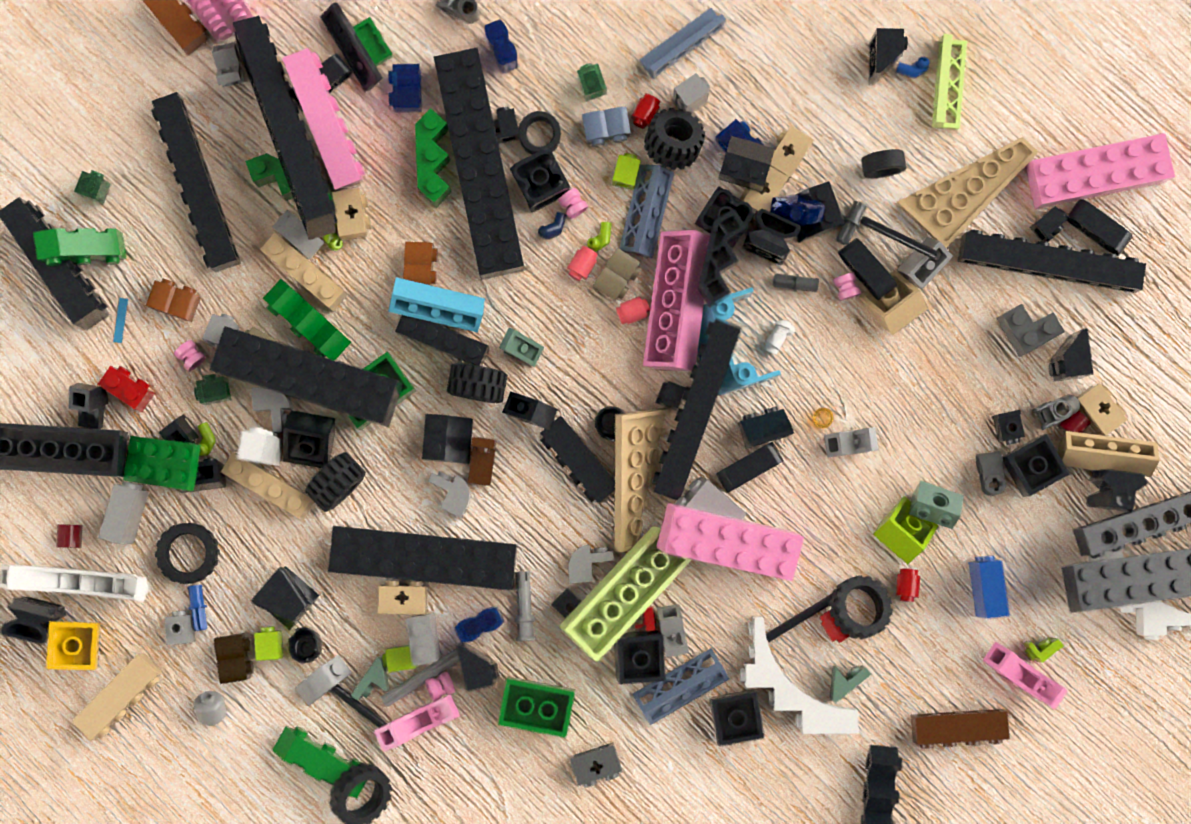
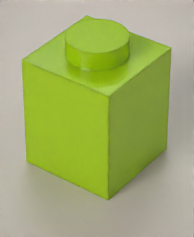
[612,153,641,190]
[254,626,283,661]
[382,645,418,673]

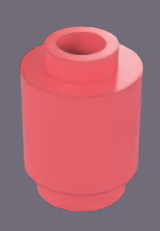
[567,246,598,281]
[616,296,650,325]

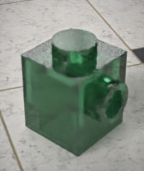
[577,63,607,102]
[74,170,111,205]
[194,374,232,405]

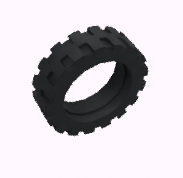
[155,523,220,584]
[829,575,893,639]
[329,763,392,824]

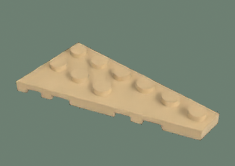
[896,137,1038,248]
[615,408,670,552]

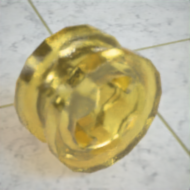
[812,408,834,429]

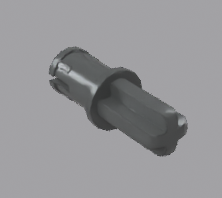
[836,201,867,245]
[773,273,819,293]

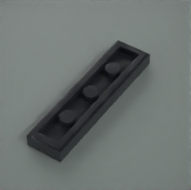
[320,3,383,91]

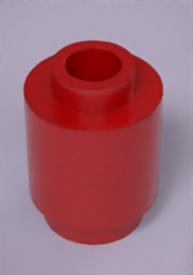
[631,93,661,129]
[896,568,920,602]
[819,609,850,643]

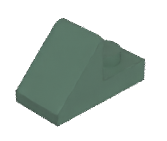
[499,328,544,367]
[351,655,390,700]
[829,665,872,703]

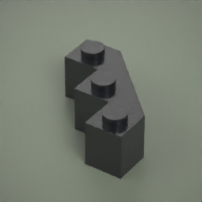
[697,209,746,308]
[860,745,902,824]

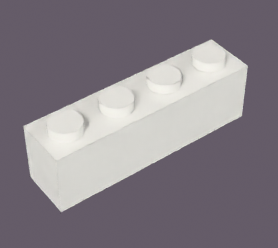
[237,427,283,466]

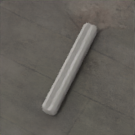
[381,649,459,707]

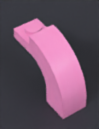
[983,642,1068,710]
[374,694,460,752]

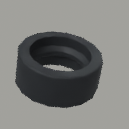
[519,111,561,155]
[861,149,907,178]

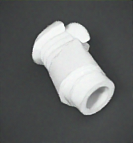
[764,320,795,355]

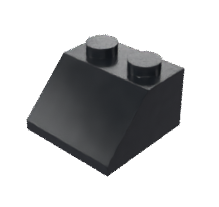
[869,28,908,85]
[718,136,775,192]
[784,181,845,243]
[1049,328,1094,382]
[738,406,795,449]
[283,410,336,468]
[422,414,473,464]
[456,642,500,692]

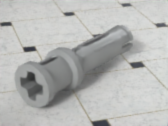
[515,571,536,641]

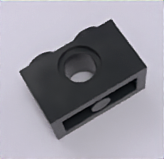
[502,391,558,431]

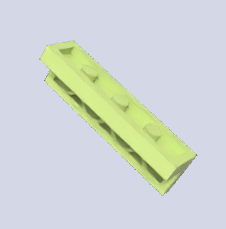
[932,34,967,130]

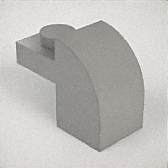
[212,41,245,87]
[272,210,325,259]
[251,387,293,433]
[824,427,879,458]
[428,471,471,518]
[568,544,614,584]
[657,604,689,657]
[295,655,352,706]

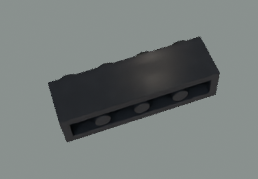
[395,315,490,366]
[540,416,615,504]

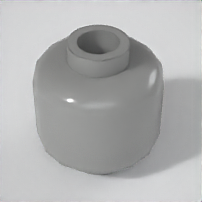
[193,691,226,726]

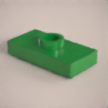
[353,17,394,67]

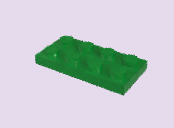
[123,436,201,491]

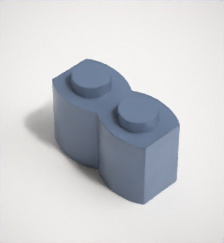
[582,106,631,147]

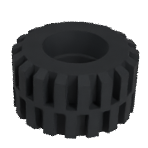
[644,108,705,170]
[446,363,508,404]
[305,452,366,512]

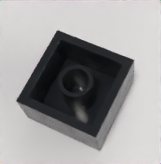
[1002,434,1070,497]
[614,630,666,685]
[709,689,765,746]

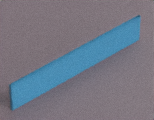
[113,298,128,343]

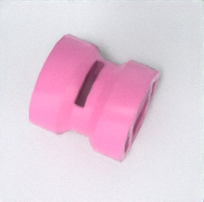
[558,188,589,219]
[833,272,861,301]
[174,340,206,372]
[425,671,455,702]

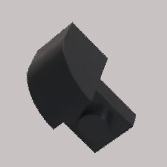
[68,383,109,429]

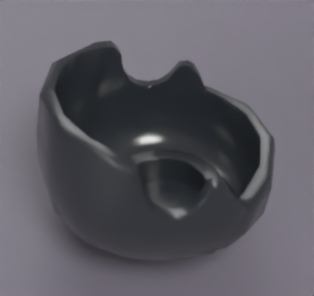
[595,406,625,442]
[288,627,323,664]

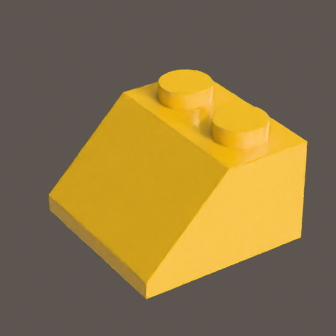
[46,622,100,670]

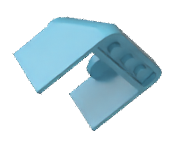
[697,287,781,395]

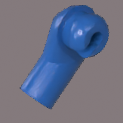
[896,57,930,78]

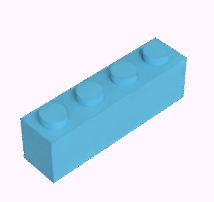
[388,278,485,332]

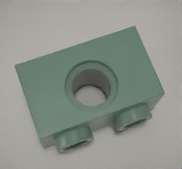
[909,480,964,529]

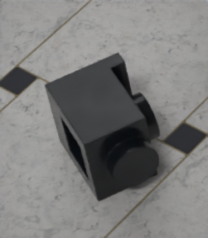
[493,107,520,144]
[1029,206,1068,242]
[655,381,686,411]
[992,410,1025,445]
[158,414,199,444]
[551,588,582,619]

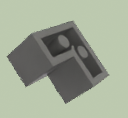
[996,304,1065,357]

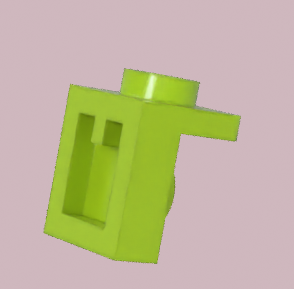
[1023,637,1064,663]

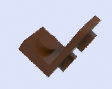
[468,437,497,486]

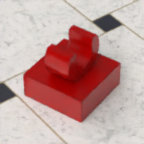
[635,606,657,631]

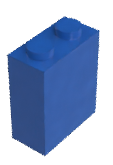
[968,556,1010,619]

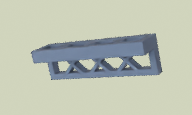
[640,8,726,79]
[619,164,674,259]
[632,648,729,725]

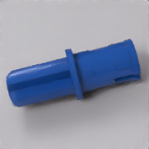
[187,585,207,631]

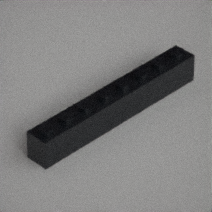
[151,92,241,272]
[957,230,1146,293]
[651,317,742,500]

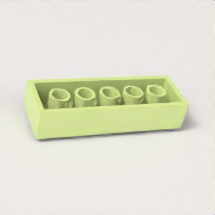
[558,526,692,662]

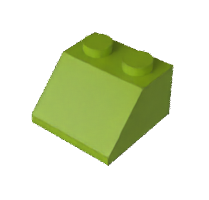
[873,496,939,565]

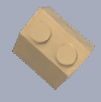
[859,270,928,335]

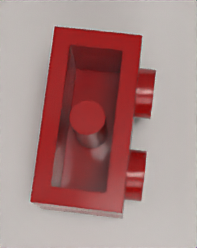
[97,365,155,412]

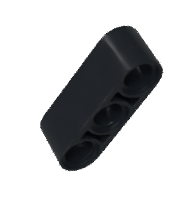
[291,54,352,112]
[1067,199,1133,256]
[838,238,897,300]
[716,441,784,493]

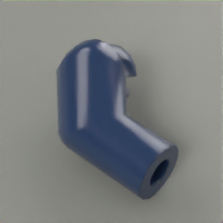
[538,212,567,240]

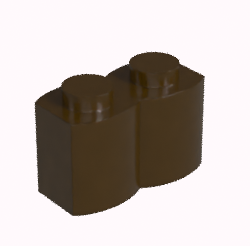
[214,633,254,684]

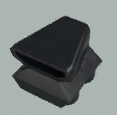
[510,148,571,213]
[695,186,757,250]
[742,209,800,265]
[1086,469,1148,512]
[251,566,320,630]
[1,596,67,645]

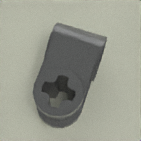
[435,0,480,24]
[1032,394,1080,430]
[976,451,1006,496]

